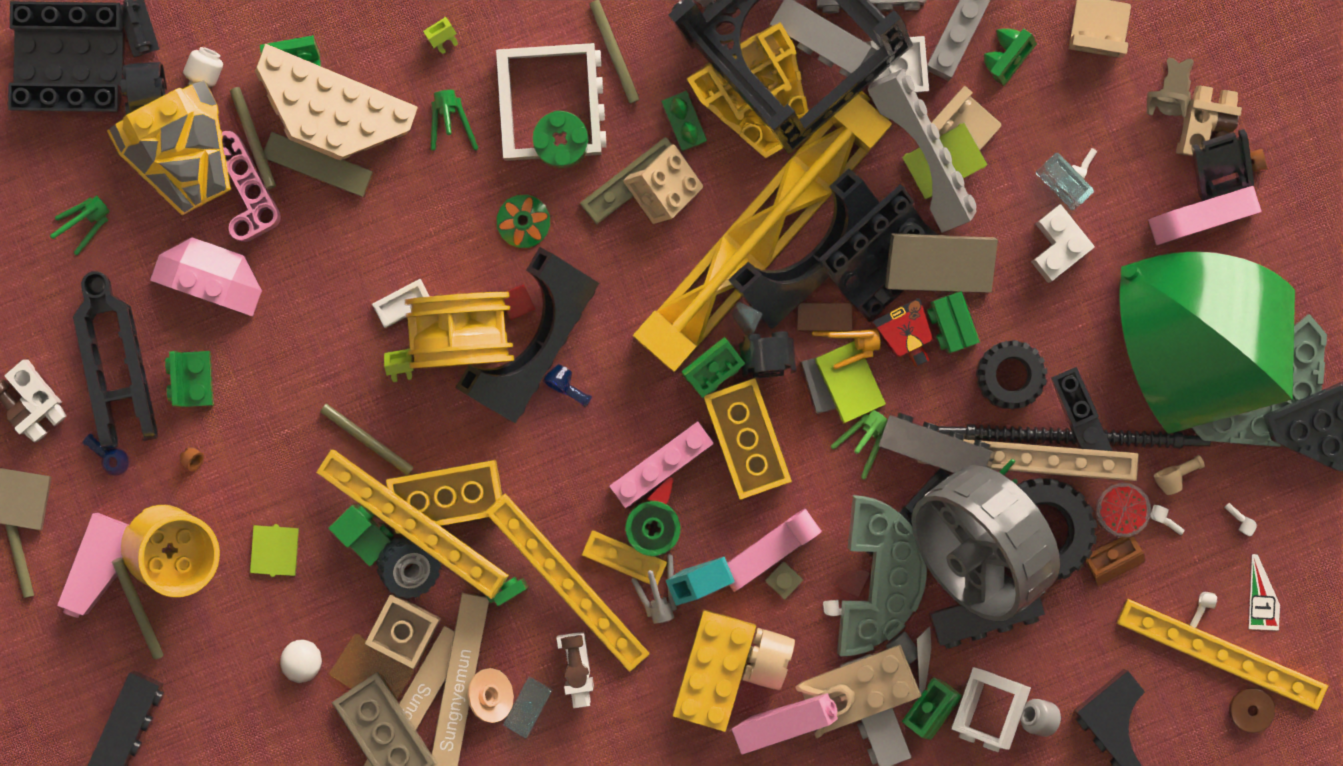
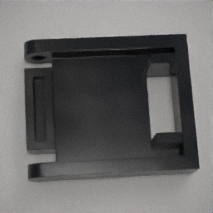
[1191,129,1255,201]

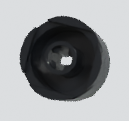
[121,62,167,115]
[739,332,797,378]

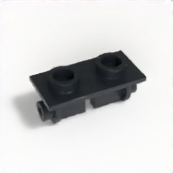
[121,0,160,58]

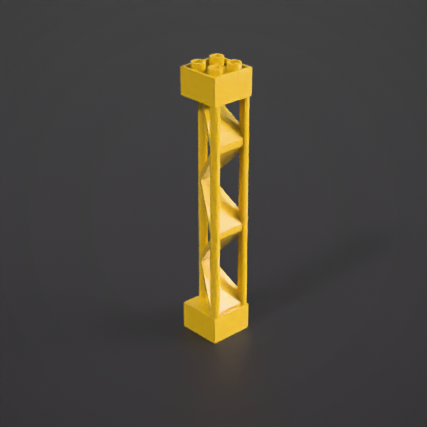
[633,91,892,373]

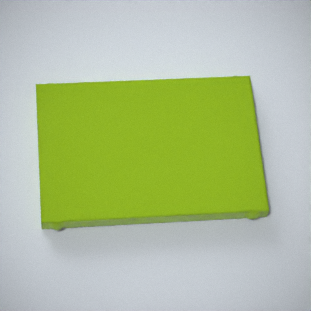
[902,123,988,199]
[814,341,886,423]

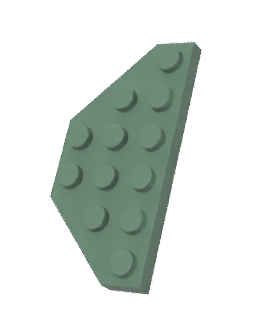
[1191,314,1327,447]

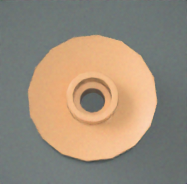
[468,668,514,723]

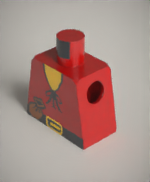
[871,298,933,367]

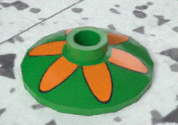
[497,195,550,248]

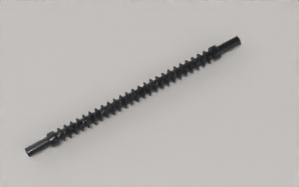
[938,424,1211,449]

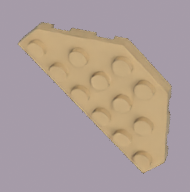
[255,44,418,160]

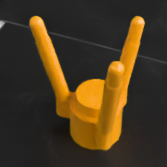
[812,329,880,369]

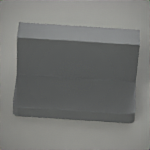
[800,358,836,414]

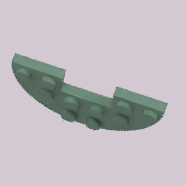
[837,495,927,656]

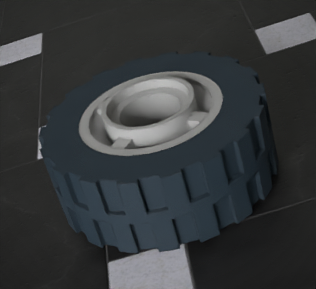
[377,535,441,598]

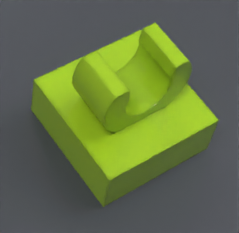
[423,17,458,54]
[384,349,414,382]

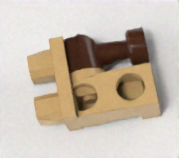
[1176,86,1242,156]

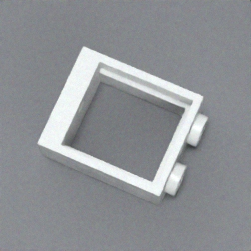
[952,667,1031,752]

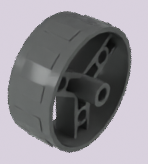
[912,465,1060,621]

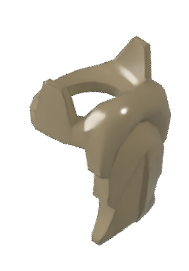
[1147,58,1194,117]

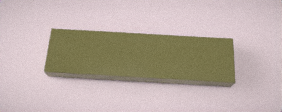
[264,132,373,197]
[580,137,672,225]

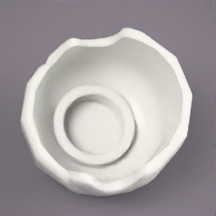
[280,640,322,683]

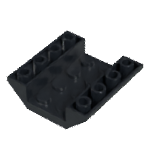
[8,1,125,112]
[817,184,938,323]

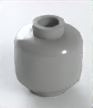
[1020,699,1061,737]

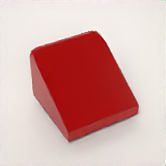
[504,284,536,320]
[646,477,674,504]

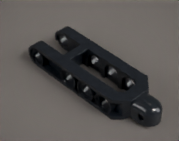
[73,271,158,450]

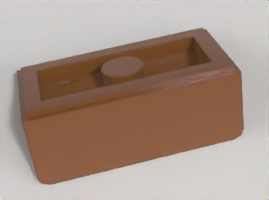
[1085,532,1145,586]

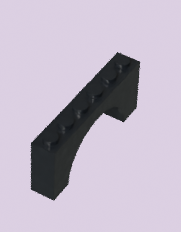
[728,168,880,329]
[455,247,599,423]
[1074,669,1145,766]

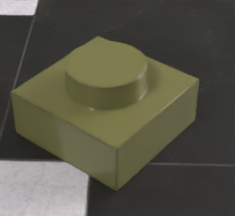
[765,561,803,599]

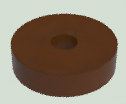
[1229,688,1275,733]

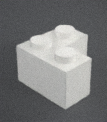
[1031,204,1094,283]

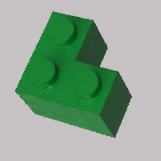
[328,504,394,567]

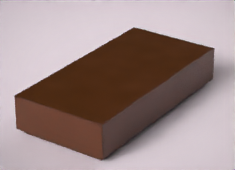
[797,303,852,331]

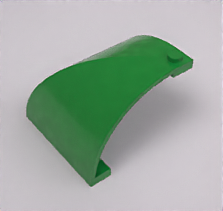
[1120,252,1295,434]

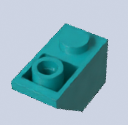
[666,557,735,606]

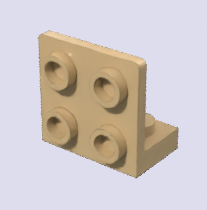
[1068,0,1131,58]
[931,86,1001,150]
[623,144,703,224]

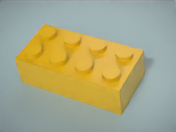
[703,378,792,500]
[386,460,502,534]
[673,609,756,732]

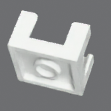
[865,36,929,96]

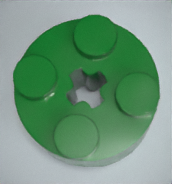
[533,111,589,169]
[626,501,680,556]

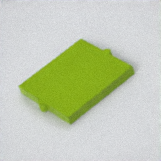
[250,524,299,577]

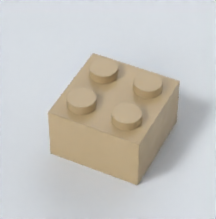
[365,593,441,669]

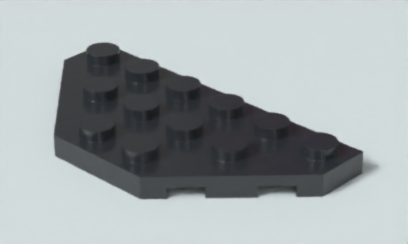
[1263,381,1343,472]

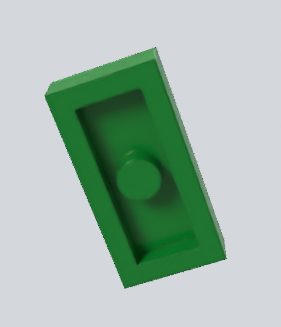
[984,28,1037,86]
[661,91,707,152]

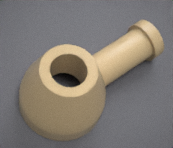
[1154,455,1205,495]

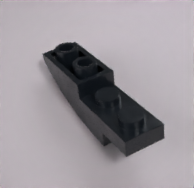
[1051,367,1113,479]

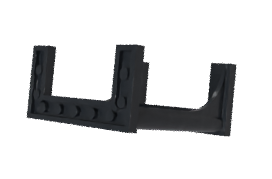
[668,0,913,155]

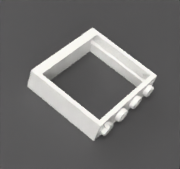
[496,43,607,161]

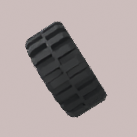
[1007,478,1097,582]

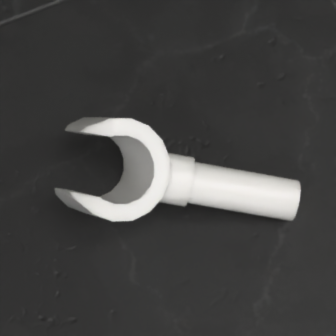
[1068,148,1097,183]
[1224,503,1257,536]
[1150,505,1185,535]
[1190,592,1217,628]
[823,600,841,616]

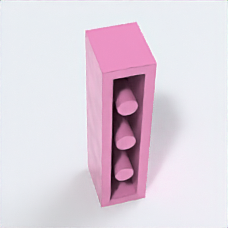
[610,422,714,508]

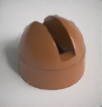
[1250,149,1267,172]
[180,447,204,471]

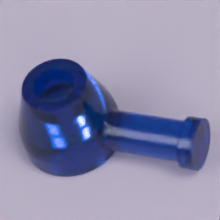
[542,364,592,408]
[82,433,129,476]

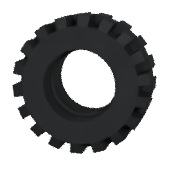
[976,340,1048,409]

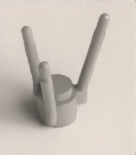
[632,554,677,624]

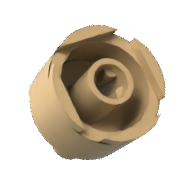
[742,628,795,690]

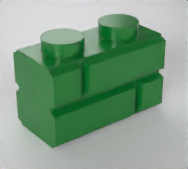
[927,291,980,354]
[902,677,963,740]

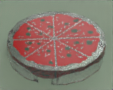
[1096,483,1151,538]

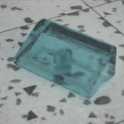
[1036,153,1094,210]
[732,302,763,335]
[503,677,553,739]

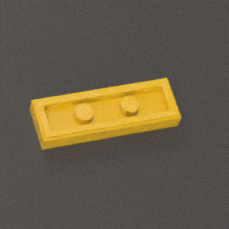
[582,530,667,585]

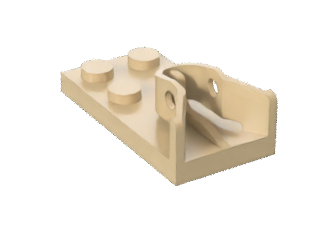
[795,645,921,738]

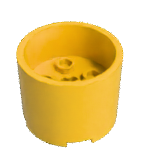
[121,505,220,597]

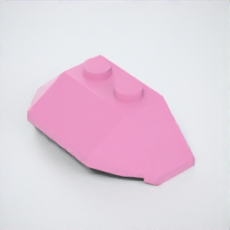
[150,238,262,316]

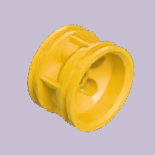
[404,292,514,369]

